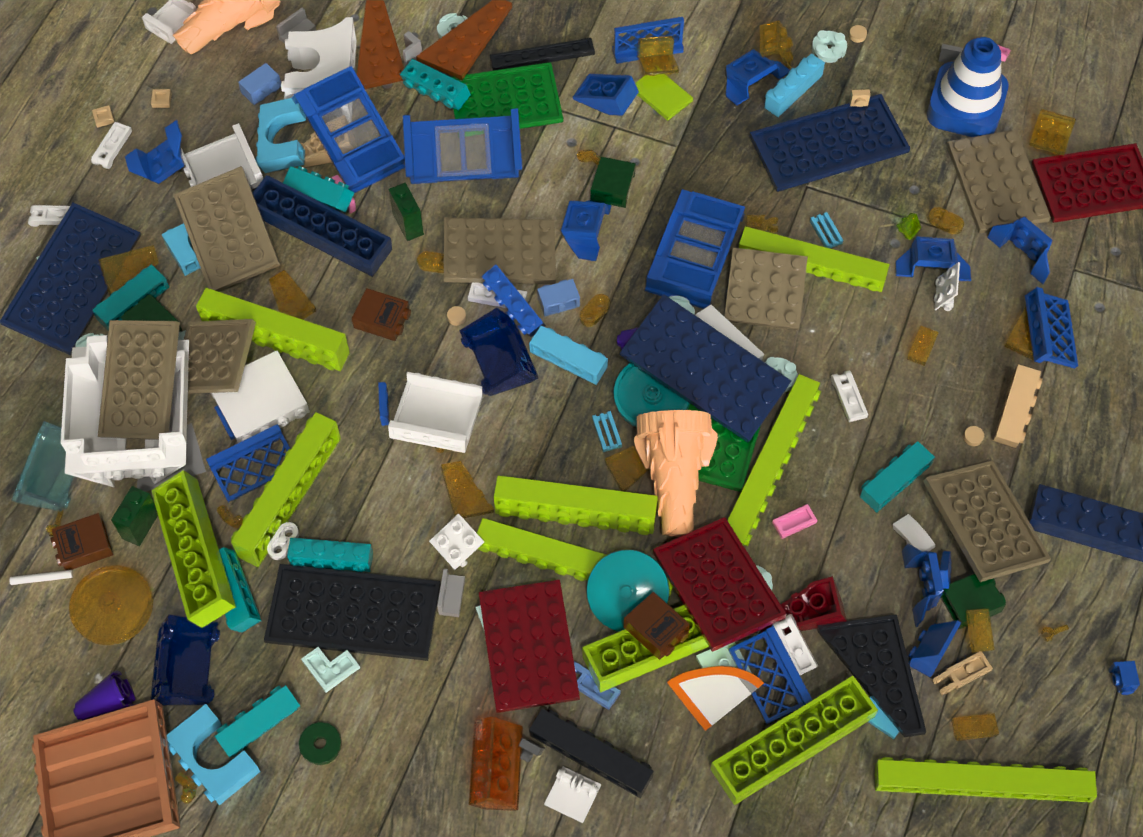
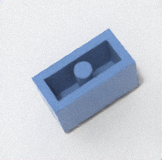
[238,63,281,105]
[537,279,580,317]

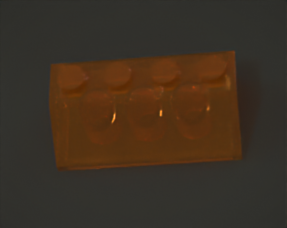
[469,716,523,811]

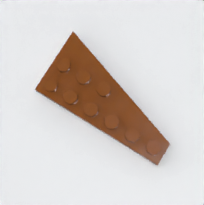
[357,0,404,89]
[416,0,512,80]

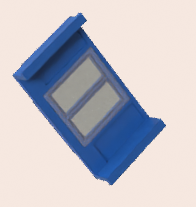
[292,66,405,194]
[403,109,522,184]
[645,189,745,309]

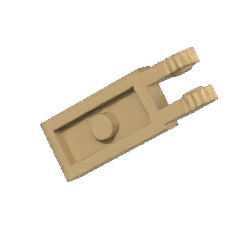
[932,651,993,695]

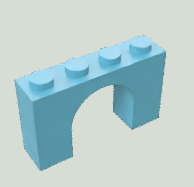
[256,98,306,173]
[162,223,200,276]
[167,704,260,805]

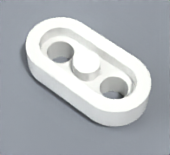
[267,522,299,560]

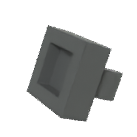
[519,738,545,762]

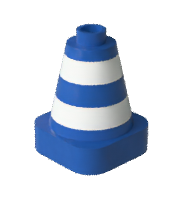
[927,37,1009,137]

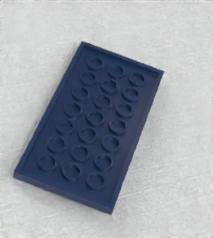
[750,94,910,192]
[0,202,141,355]
[620,294,791,443]

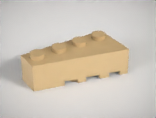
[993,364,1043,448]

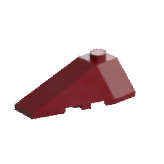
[761,576,847,634]

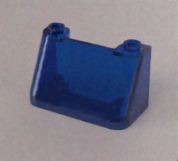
[459,308,538,396]
[150,615,220,706]

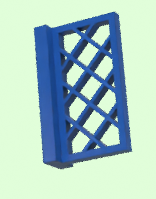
[612,17,684,64]
[1025,287,1078,369]
[206,424,290,503]
[728,626,812,725]

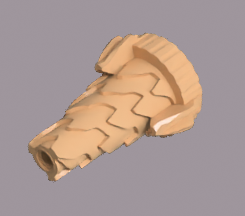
[172,0,281,54]
[634,410,718,537]

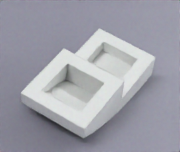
[893,514,935,551]

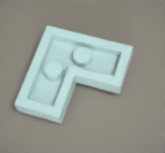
[301,647,360,692]

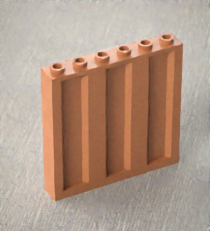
[32,699,180,837]

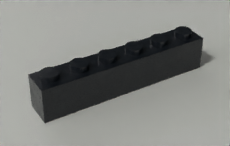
[529,709,654,799]

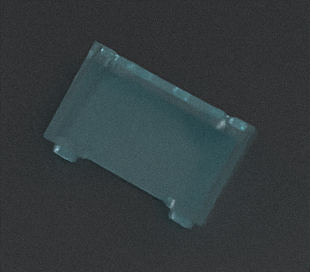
[11,421,74,512]

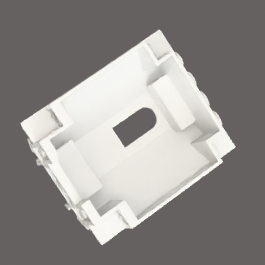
[61,335,189,487]

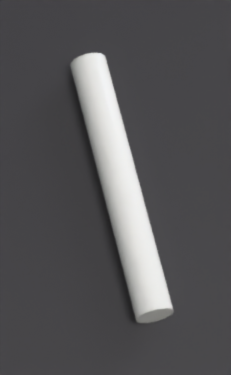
[10,570,73,585]

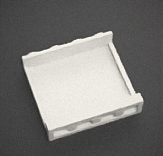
[181,123,264,189]
[211,351,310,443]
[388,372,483,453]

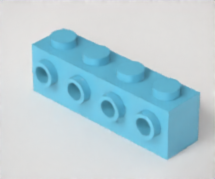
[765,53,825,117]
[529,326,608,385]

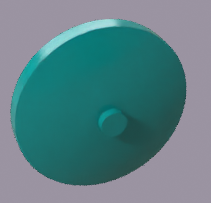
[614,363,690,427]
[587,550,670,632]

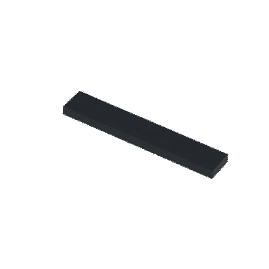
[490,38,595,71]

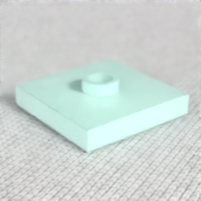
[696,642,752,673]

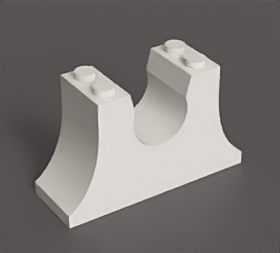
[281,17,357,124]

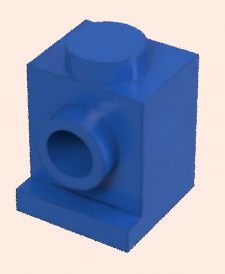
[1108,661,1140,695]

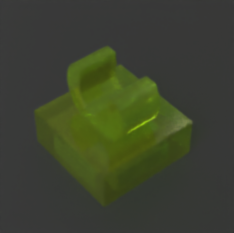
[896,213,922,240]

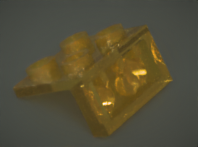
[760,20,793,69]
[637,36,679,76]
[1029,109,1076,155]

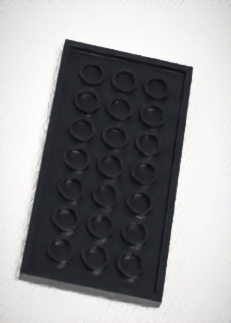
[264,564,441,661]

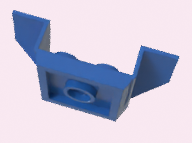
[726,49,790,105]
[125,120,184,184]
[561,200,612,261]
[988,217,1052,284]
[896,236,971,281]
[902,544,944,627]

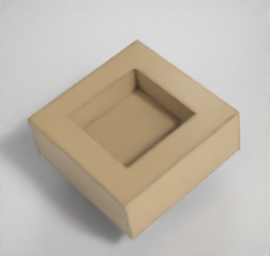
[151,89,172,108]
[850,89,870,107]
[92,105,114,128]

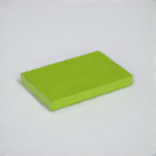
[635,67,693,121]

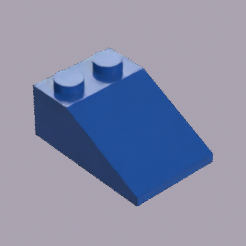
[573,74,639,116]
[908,620,961,678]

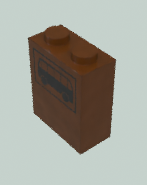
[352,288,411,341]
[50,513,113,570]
[624,592,690,660]

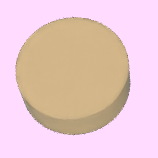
[849,25,867,43]
[447,306,466,326]
[963,426,984,446]

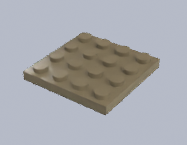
[724,248,808,330]
[184,319,256,394]

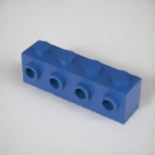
[482,265,546,337]

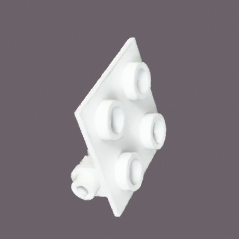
[934,262,960,311]
[429,514,484,570]
[544,766,601,823]

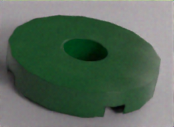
[299,722,342,765]

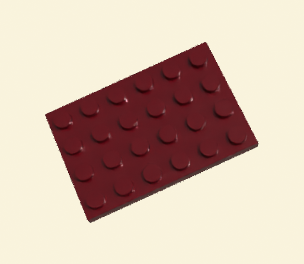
[1031,143,1143,223]
[653,517,786,652]
[479,580,580,713]

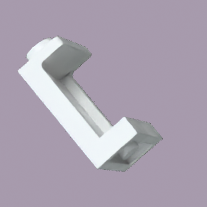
[142,0,197,44]

